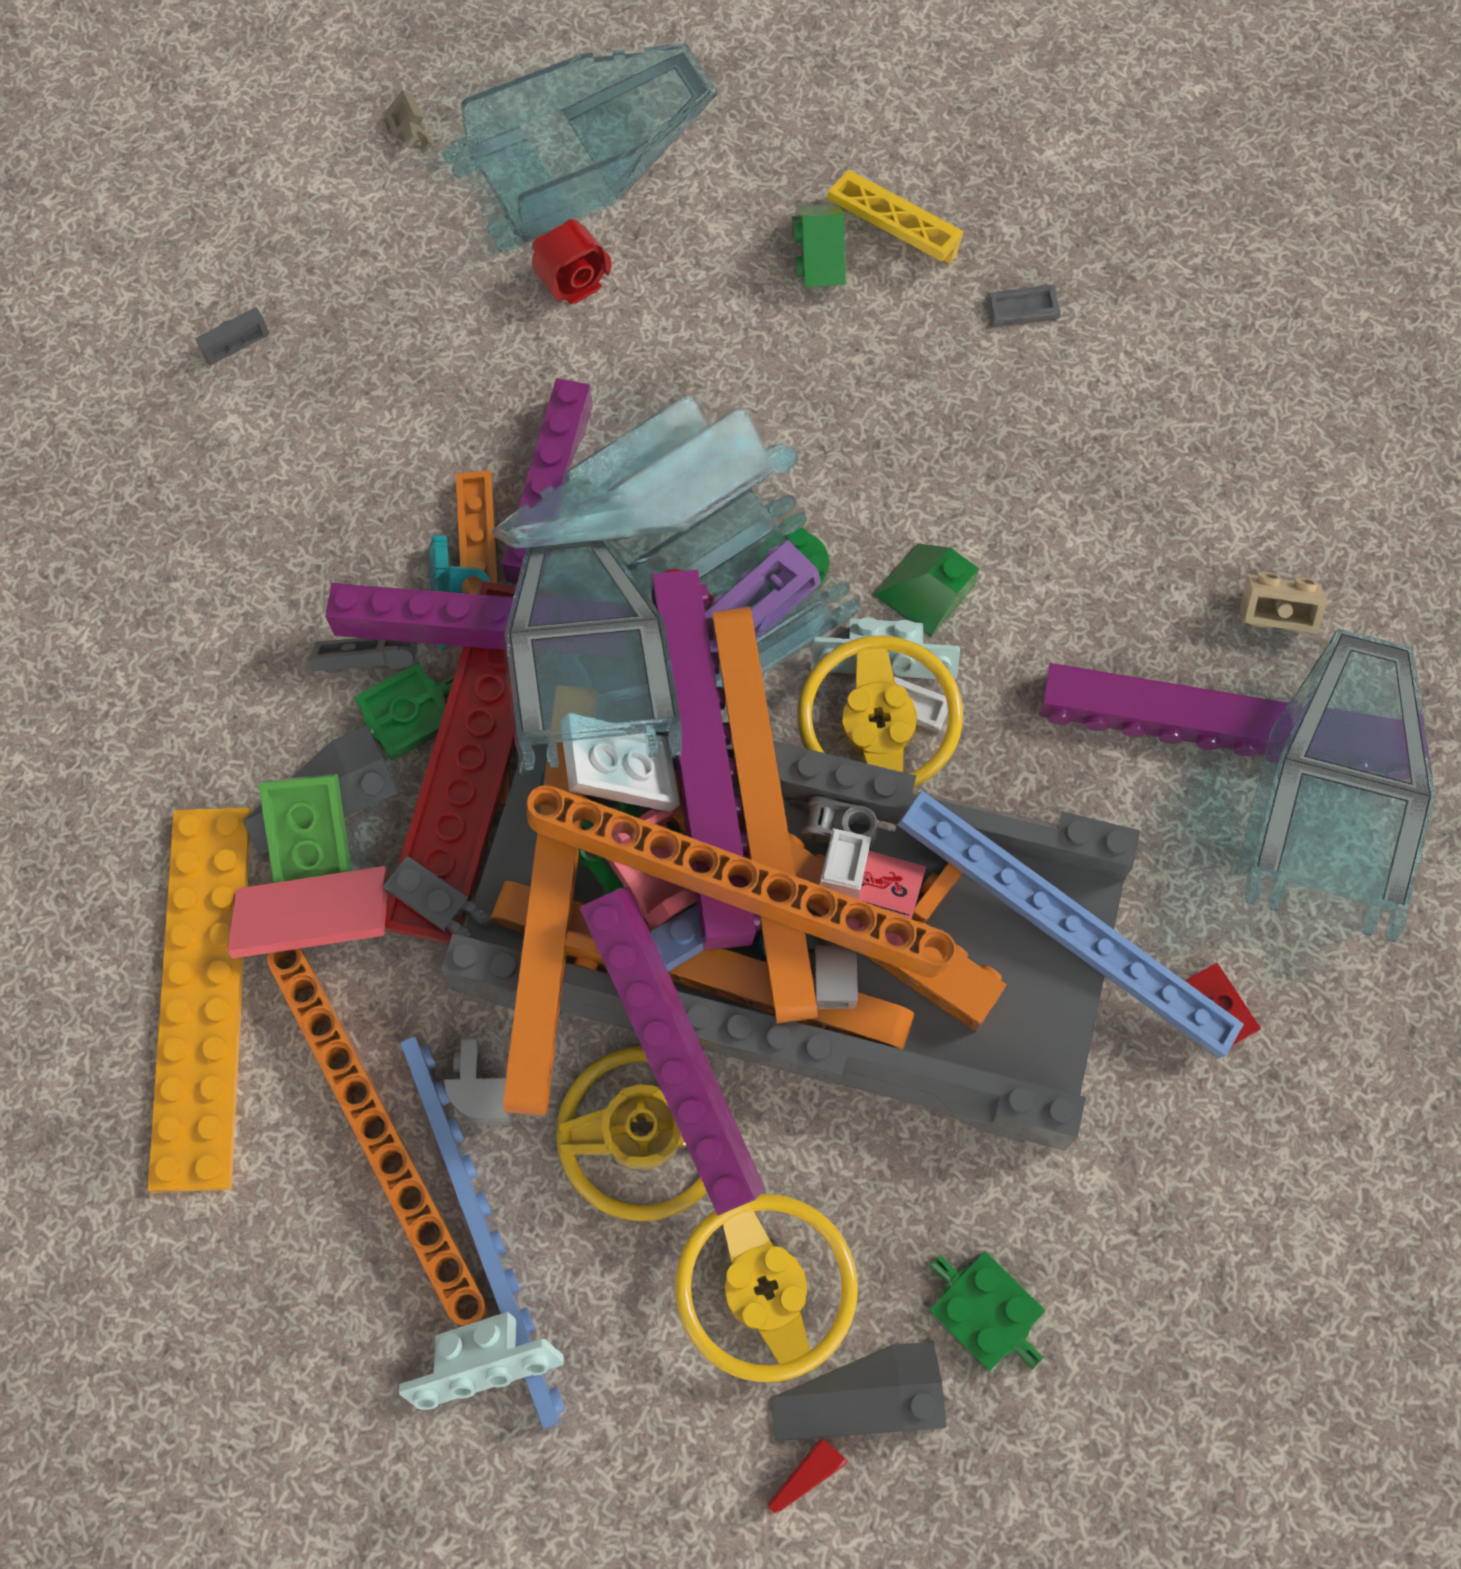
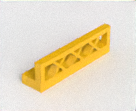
[826,169,964,264]

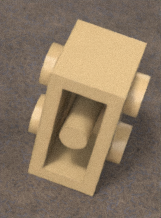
[1240,572,1327,634]

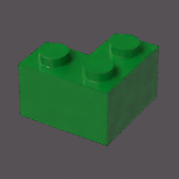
[791,204,846,287]

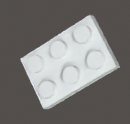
[560,714,680,812]

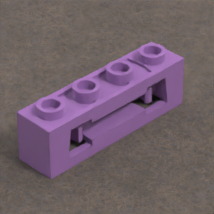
[705,540,821,677]

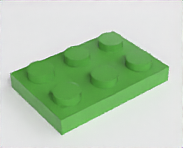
[258,774,352,883]

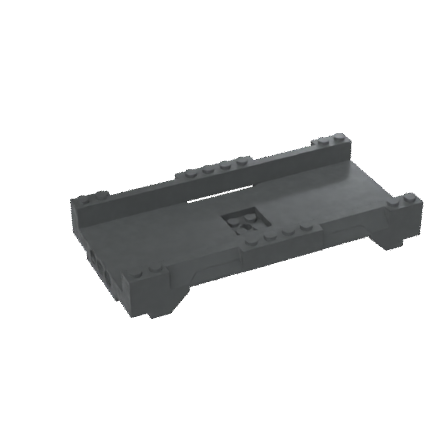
[441,683,1140,1151]

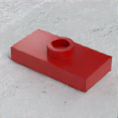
[1185,962,1261,1047]

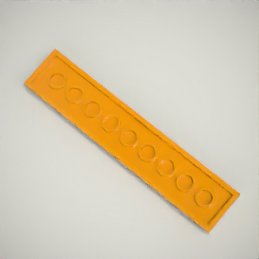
[148,808,252,1193]

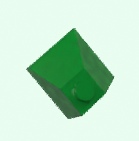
[874,544,979,637]

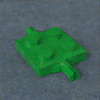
[354,662,455,761]
[927,1251,1046,1372]

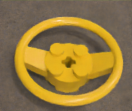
[797,635,963,788]
[556,1046,707,1221]
[674,1194,858,1383]

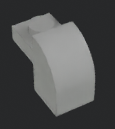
[813,944,858,1009]
[444,1039,512,1125]

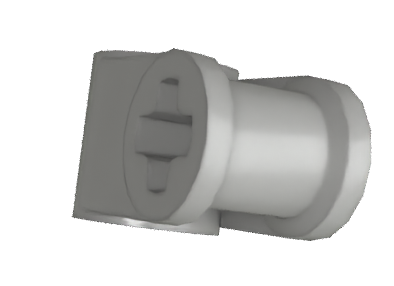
[800,796,877,848]

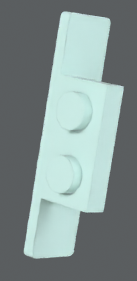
[811,617,960,680]
[399,1312,564,1410]

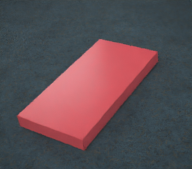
[227,866,389,959]

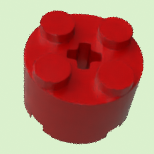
[532,219,612,304]

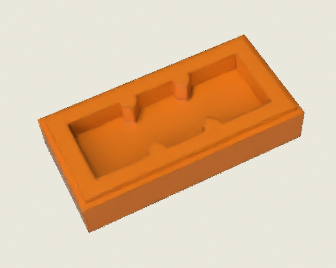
[912,863,962,923]
[565,930,609,974]

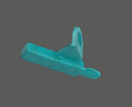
[428,535,490,650]

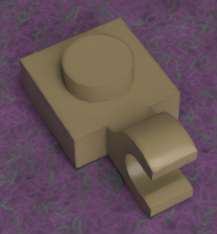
[384,90,432,153]

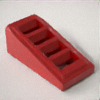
[767,1439,848,1514]

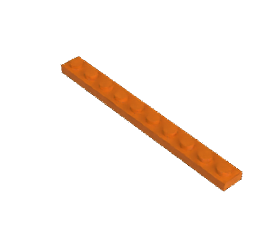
[455,470,511,809]

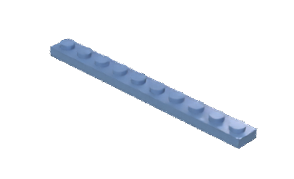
[897,791,1244,1059]
[400,1036,566,1430]

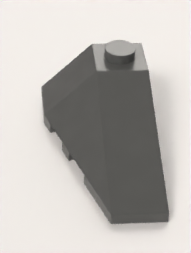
[243,725,399,855]
[772,1342,947,1441]

